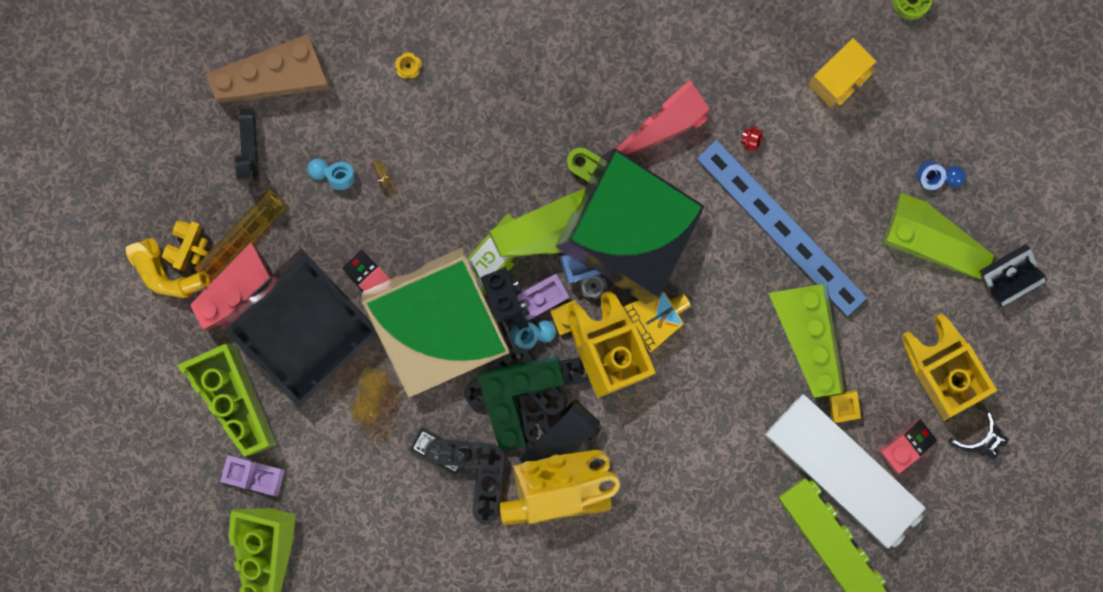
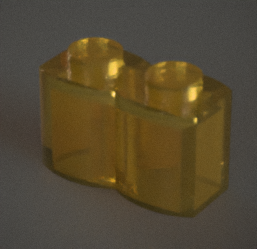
[352,367,389,426]

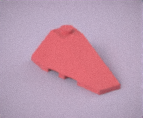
[616,80,710,157]

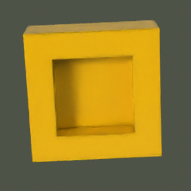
[550,300,576,336]
[828,390,861,423]

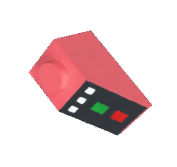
[342,249,390,291]
[877,419,937,474]

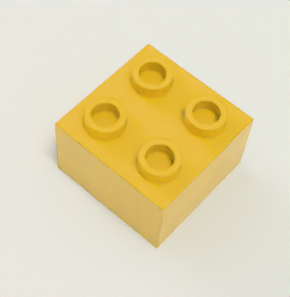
[808,38,876,108]

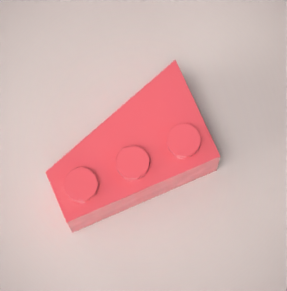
[190,242,271,331]

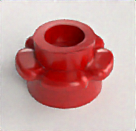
[741,125,763,151]

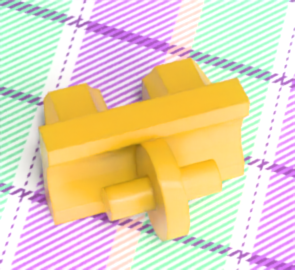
[162,221,210,272]

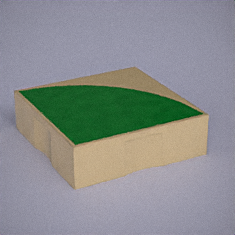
[362,247,510,397]

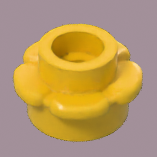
[395,52,422,79]

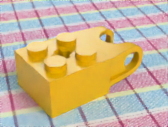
[568,291,656,399]
[902,313,997,422]
[513,450,620,524]

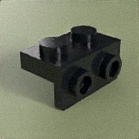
[979,244,1047,307]
[481,267,530,331]

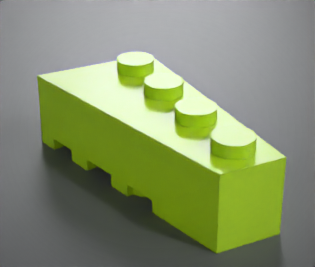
[769,284,845,398]

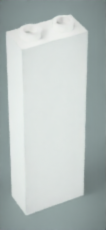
[764,394,925,548]

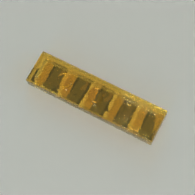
[194,189,288,283]

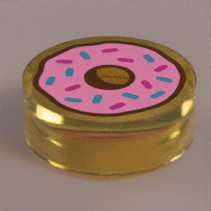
[370,160,390,189]

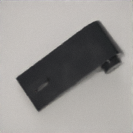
[519,399,601,463]

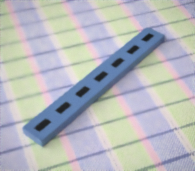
[696,140,867,317]

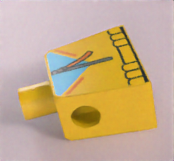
[623,291,691,353]

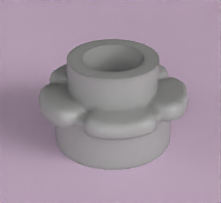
[580,274,607,299]

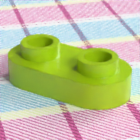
[567,148,601,183]

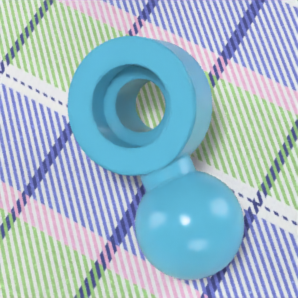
[307,158,355,190]
[510,321,556,349]

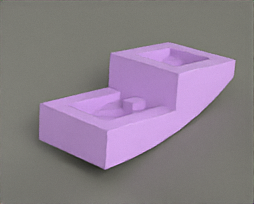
[220,455,285,496]

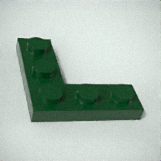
[478,356,566,451]

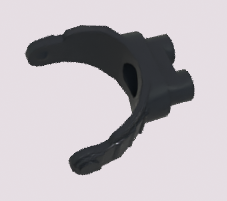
[948,402,1009,460]

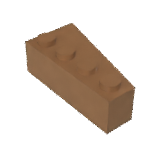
[206,34,331,104]

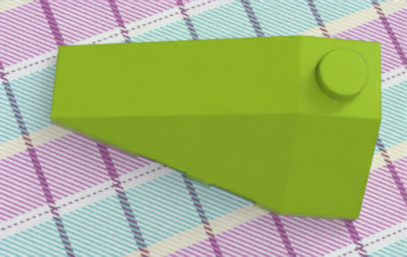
[488,188,585,257]
[882,193,994,281]
[229,508,296,592]

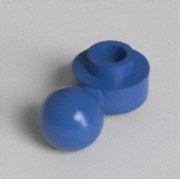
[916,161,966,190]

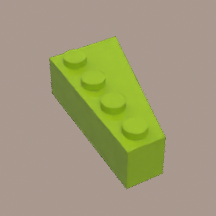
[177,343,277,456]

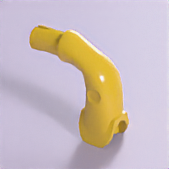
[126,238,210,298]

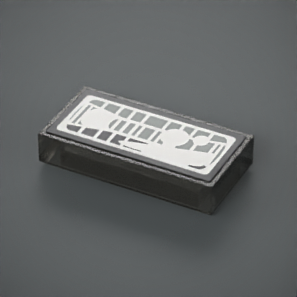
[409,426,470,477]

